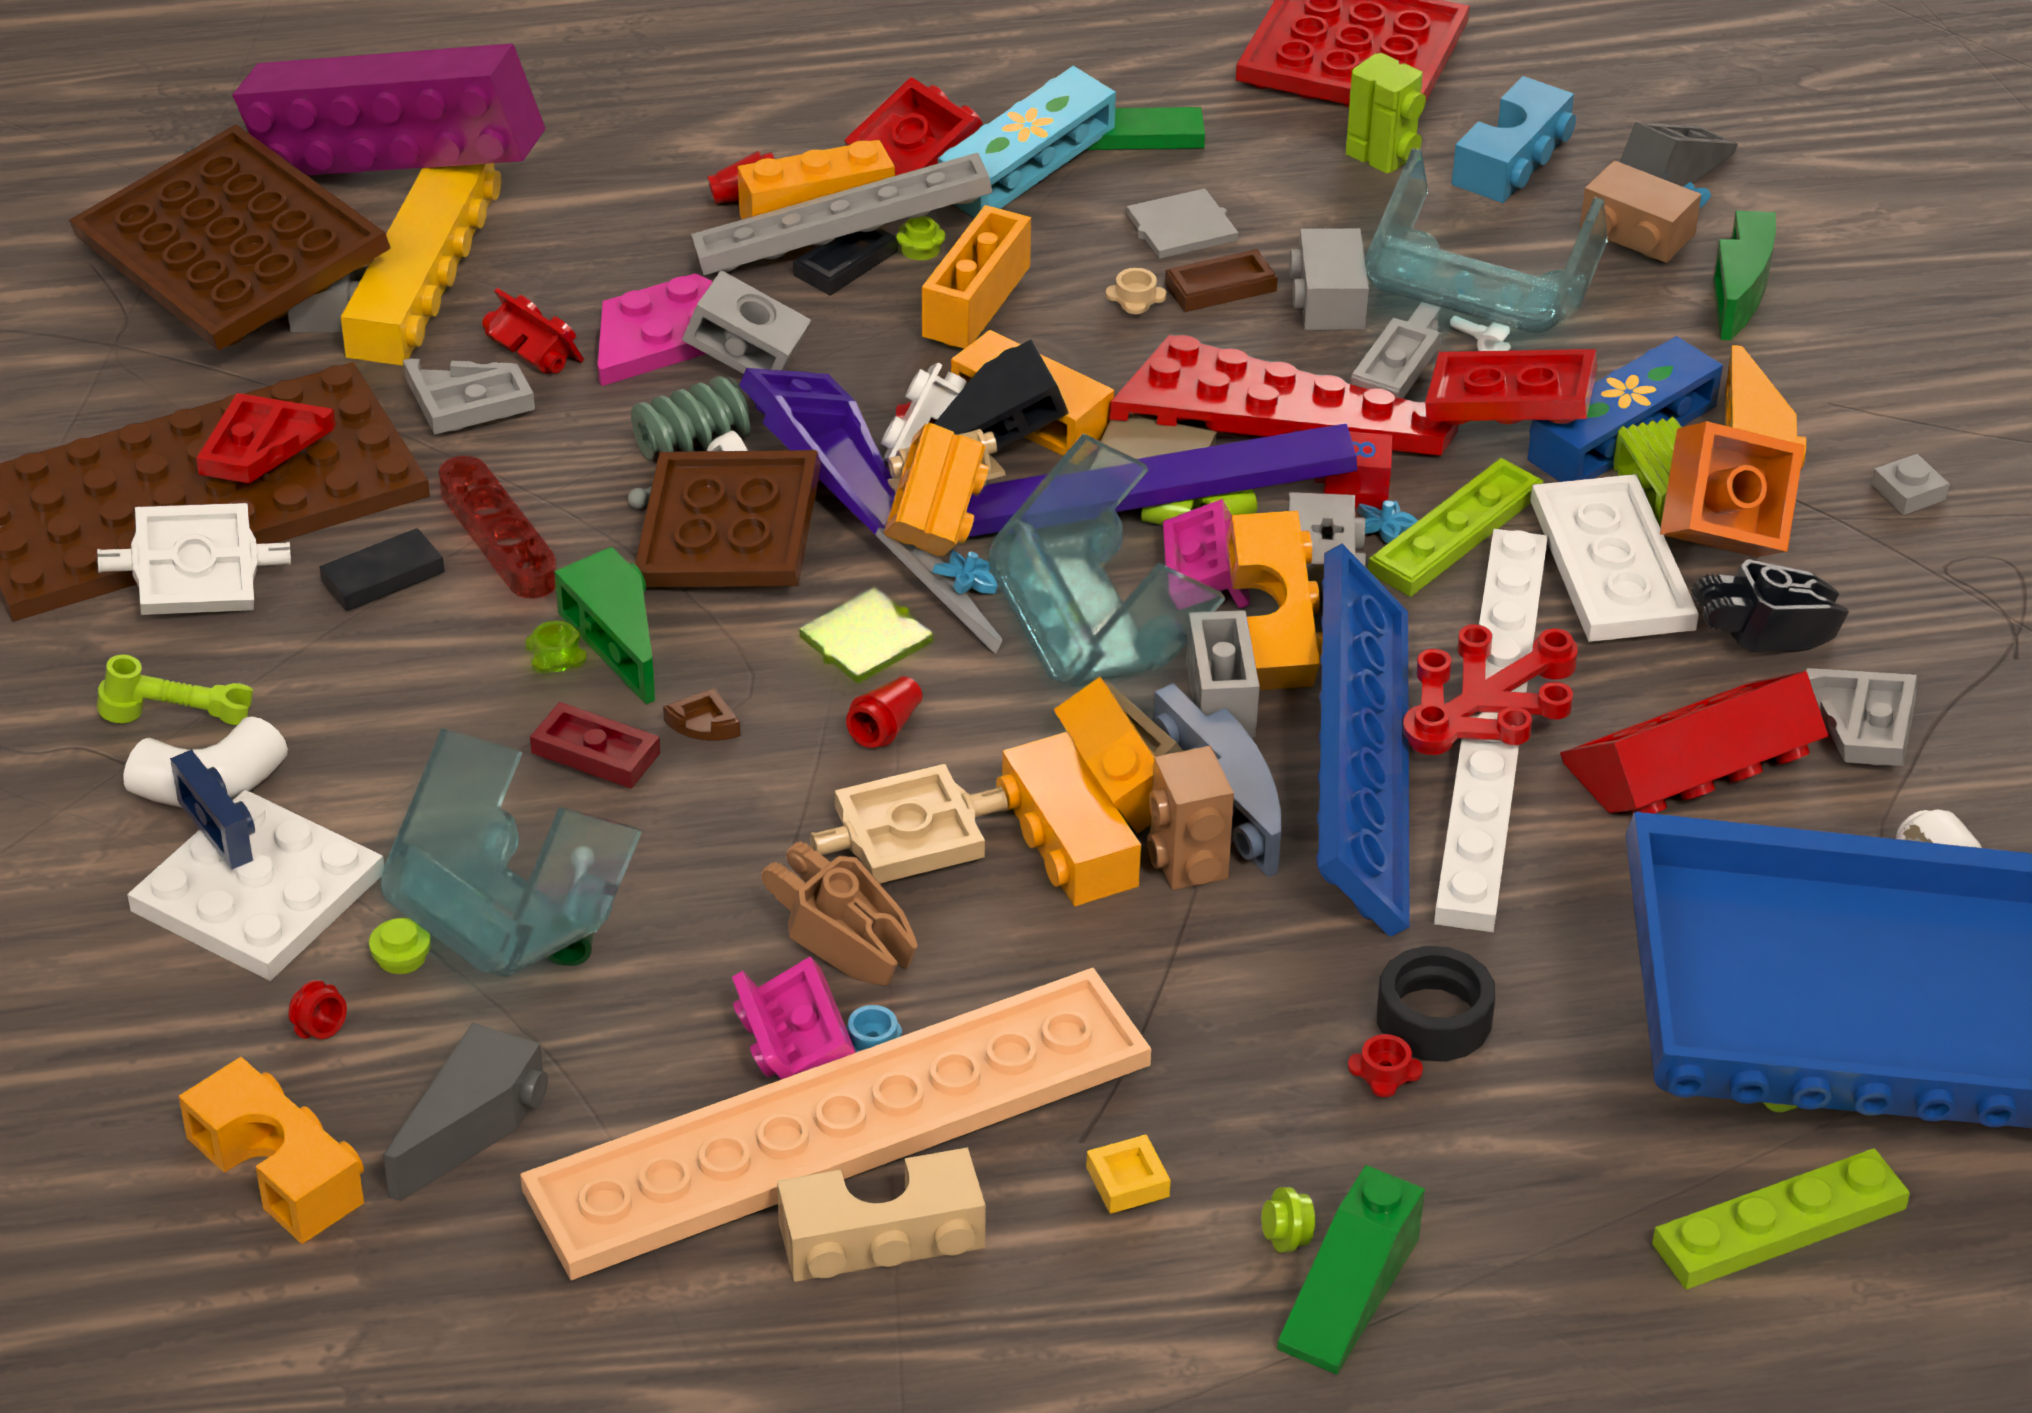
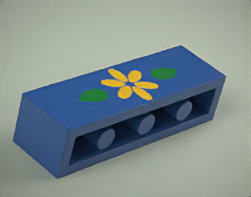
[1527,336,1723,482]

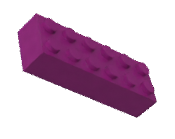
[232,43,546,175]

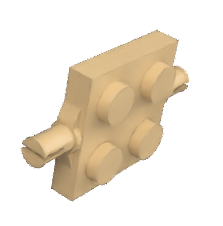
[810,764,1008,884]

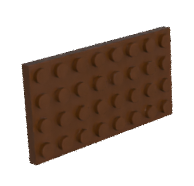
[0,362,430,622]

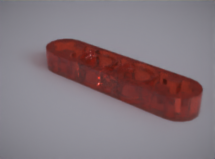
[438,456,557,599]

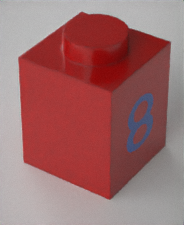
[1314,432,1393,510]

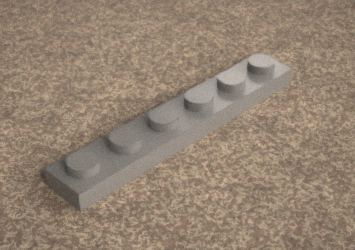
[691,153,993,275]

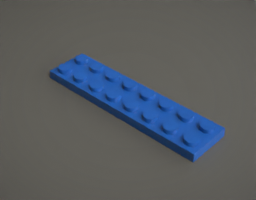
[1316,543,1410,936]

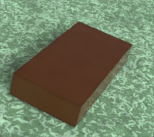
[1165,249,1278,312]

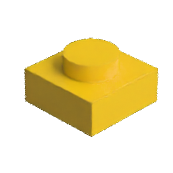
[1086,1135,1171,1214]

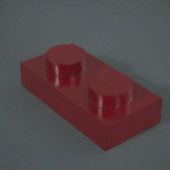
[530,702,661,789]

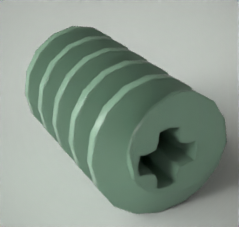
[631,376,751,461]

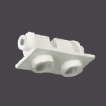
[881,363,967,462]

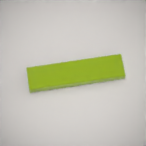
[1368,458,1544,597]

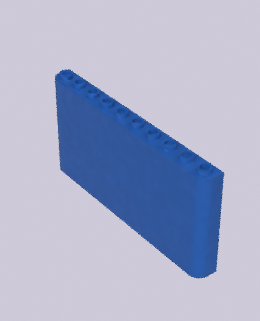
[1625,812,2032,1128]

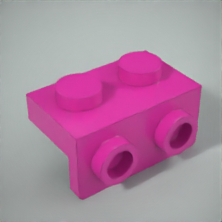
[732,956,856,1080]

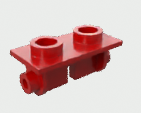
[482,288,584,374]

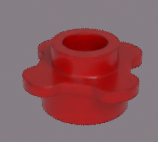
[1348,1034,1423,1097]

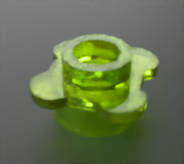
[525,621,587,673]

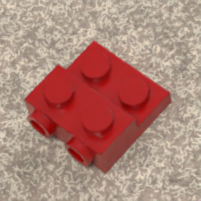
[844,77,983,176]

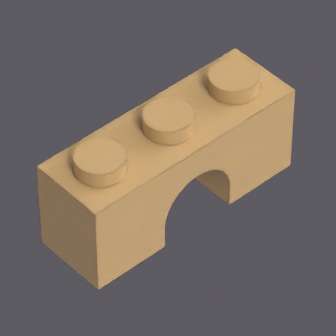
[777,1147,986,1282]

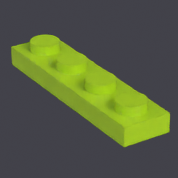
[1652,1148,1910,1290]

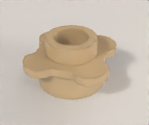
[1106,268,1166,314]

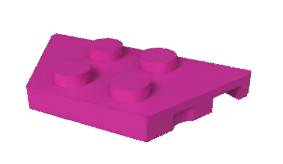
[597,273,713,386]

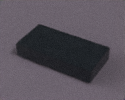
[793,228,898,296]
[319,528,445,611]

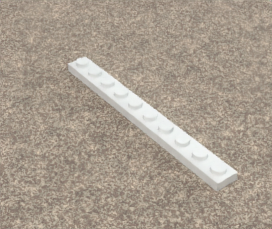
[1434,529,1548,933]

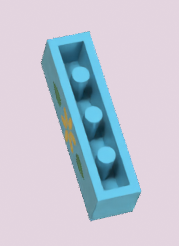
[938,66,1116,218]

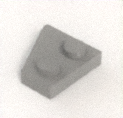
[403,359,535,435]

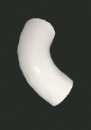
[123,716,288,808]

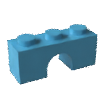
[1451,76,1576,203]

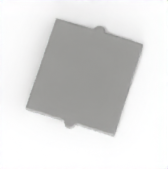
[1126,188,1238,259]

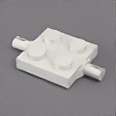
[97,503,291,615]

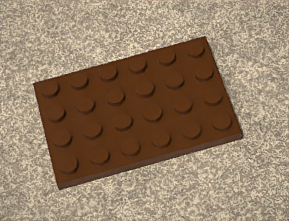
[69,124,391,351]

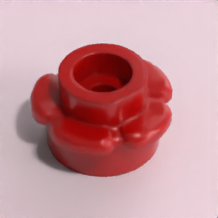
[288,980,347,1039]

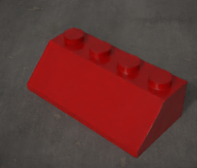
[1560,671,1828,814]

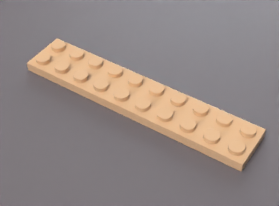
[520,968,1151,1280]

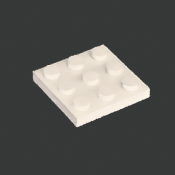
[127,789,385,981]

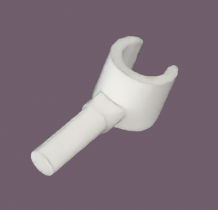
[1450,316,1511,351]

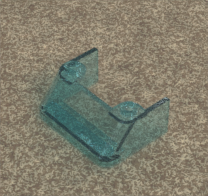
[1365,148,1608,333]
[989,433,1225,687]
[381,728,642,977]

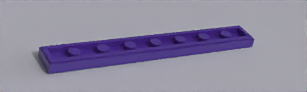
[966,423,1358,537]

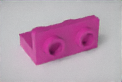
[1163,499,1250,609]

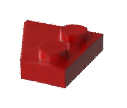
[196,393,336,483]

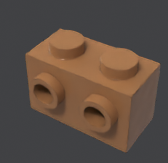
[1580,160,1701,263]
[1147,745,1234,890]

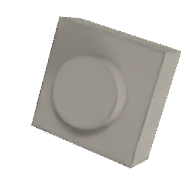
[1871,454,1950,515]

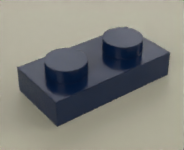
[170,749,255,870]

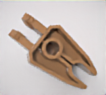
[761,841,918,986]

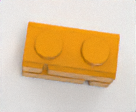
[883,423,989,556]

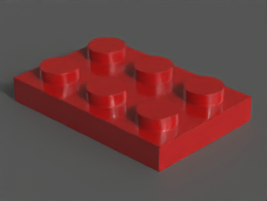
[1425,349,1597,425]

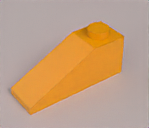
[1725,345,1806,468]
[1053,677,1156,834]

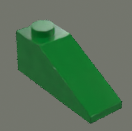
[554,546,655,705]
[1277,1165,1425,1375]

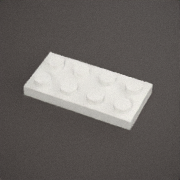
[1531,474,1699,642]

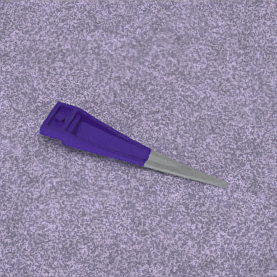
[739,368,1002,654]

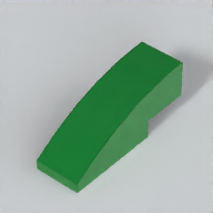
[1713,210,1776,341]

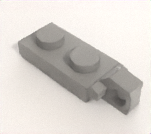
[1350,301,1442,398]

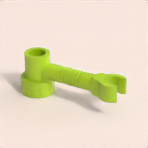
[96,654,253,725]

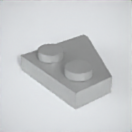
[1806,668,1917,766]

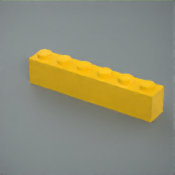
[341,163,501,366]

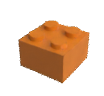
[1660,421,1805,557]

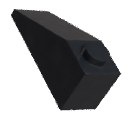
[934,339,1069,451]

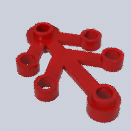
[1403,624,1578,755]

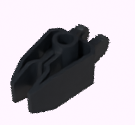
[1691,559,1849,652]

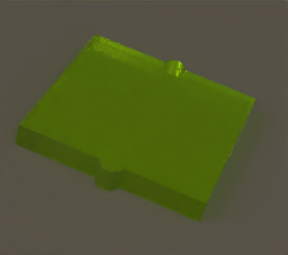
[799,588,933,684]

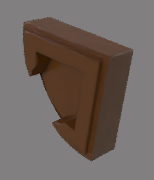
[663,688,741,741]

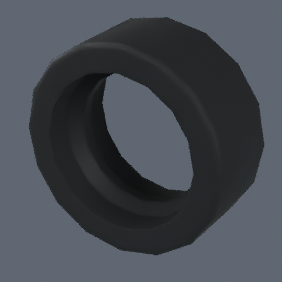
[1377,946,1495,1062]

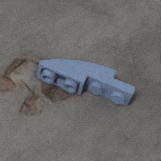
[1152,683,1281,878]

